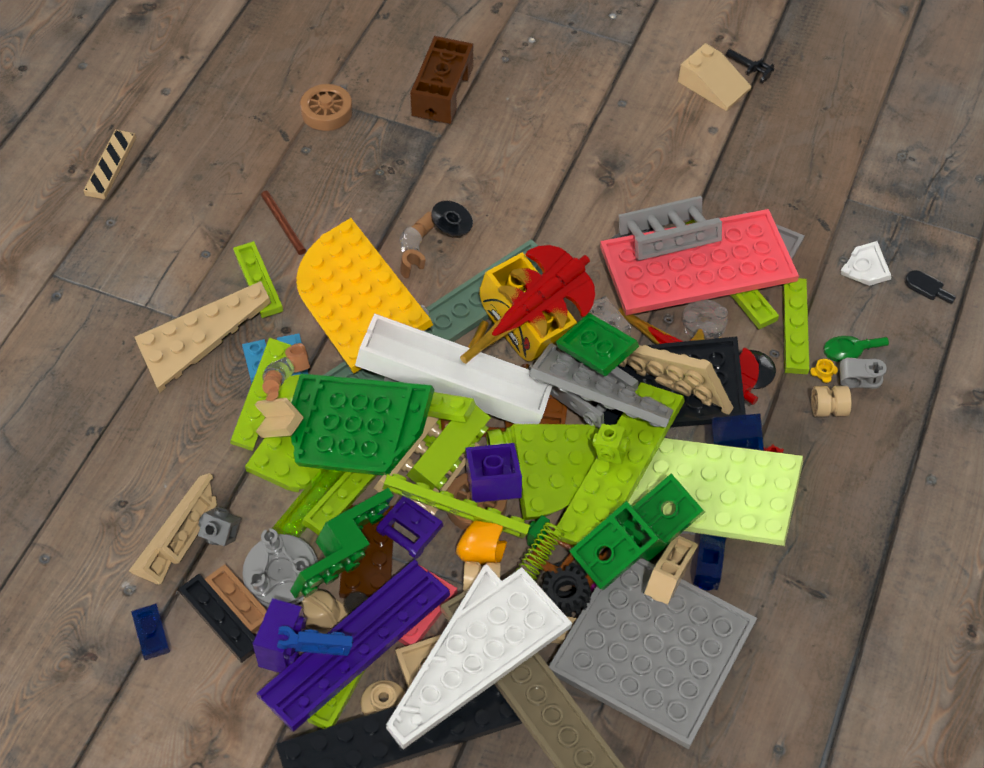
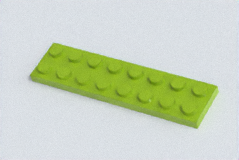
[553,382,685,553]

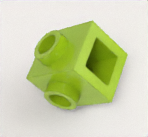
[593,424,630,465]

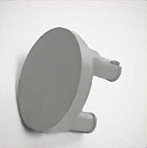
[243,528,318,608]

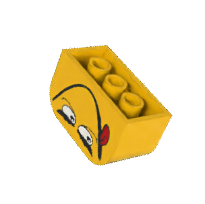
[480,252,577,361]

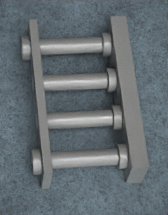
[619,196,722,261]
[529,350,638,429]

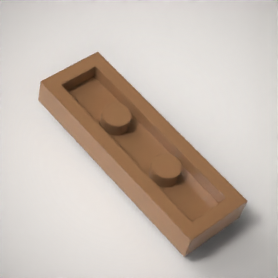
[205,564,267,634]

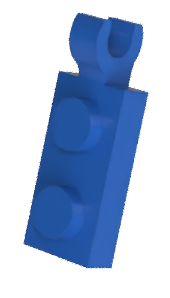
[277,626,352,656]

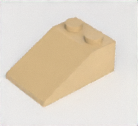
[678,43,751,111]

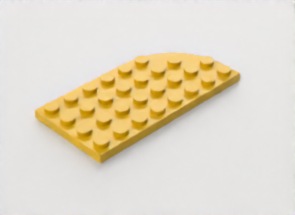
[296,218,433,374]

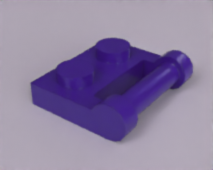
[376,497,444,559]

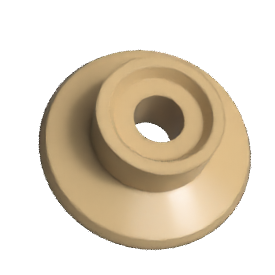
[360,680,406,716]

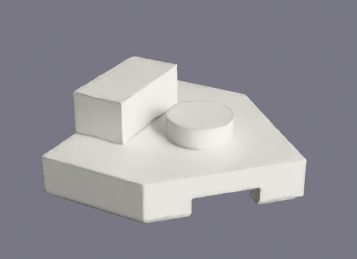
[841,241,891,286]

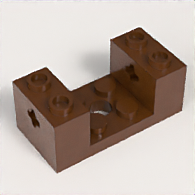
[410,36,473,124]

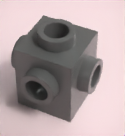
[198,507,241,547]

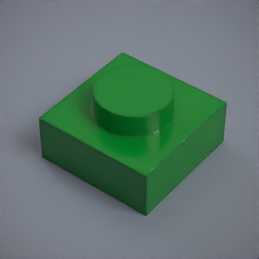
[527,515,550,549]

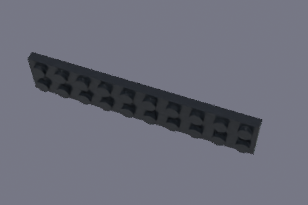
[276,684,523,768]

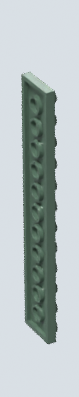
[323,239,543,381]

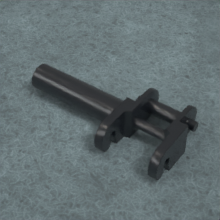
[726,49,775,83]

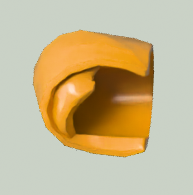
[456,521,507,565]

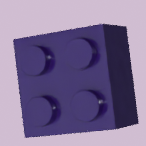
[465,443,522,502]
[253,598,308,673]

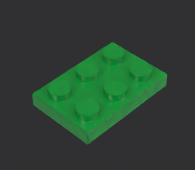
[556,313,639,377]

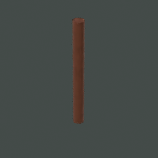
[261,190,306,255]

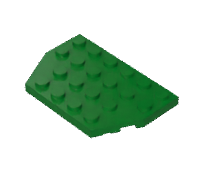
[291,374,435,476]

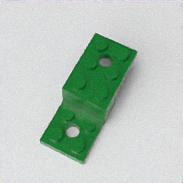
[569,473,705,590]
[290,488,394,599]

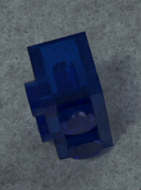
[712,413,764,451]

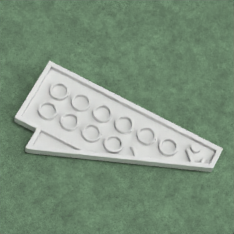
[386,564,572,749]

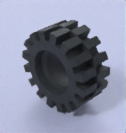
[542,566,591,617]

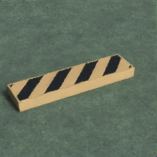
[83,130,136,199]

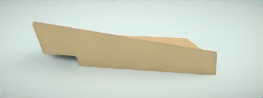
[129,473,217,585]

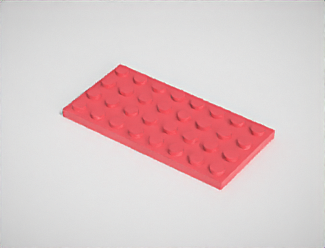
[600,209,799,315]

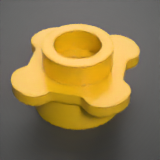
[810,359,838,383]

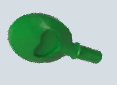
[824,336,889,362]

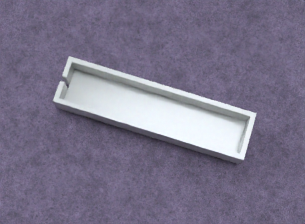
[355,313,553,424]

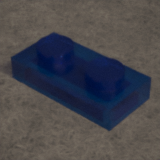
[131,604,170,660]

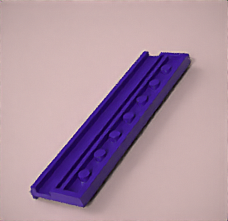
[256,559,450,732]

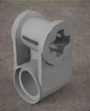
[840,358,887,389]

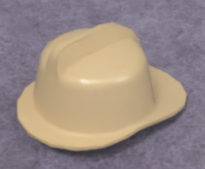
[298,590,351,634]

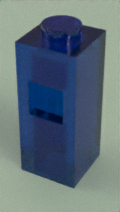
[693,533,726,590]

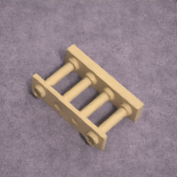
[374,416,480,515]

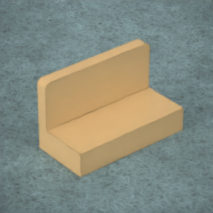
[255,398,304,438]

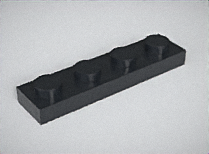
[178,574,255,663]

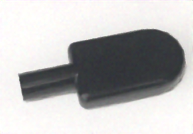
[905,270,956,304]

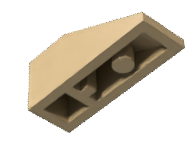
[644,535,699,604]

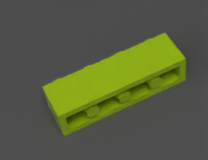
[406,405,491,490]

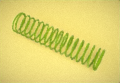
[516,522,565,580]

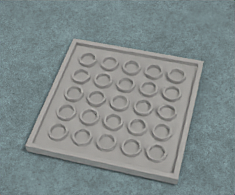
[549,558,757,749]

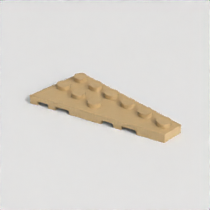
[135,281,271,393]
[619,345,733,415]

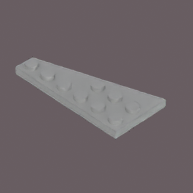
[529,343,673,428]

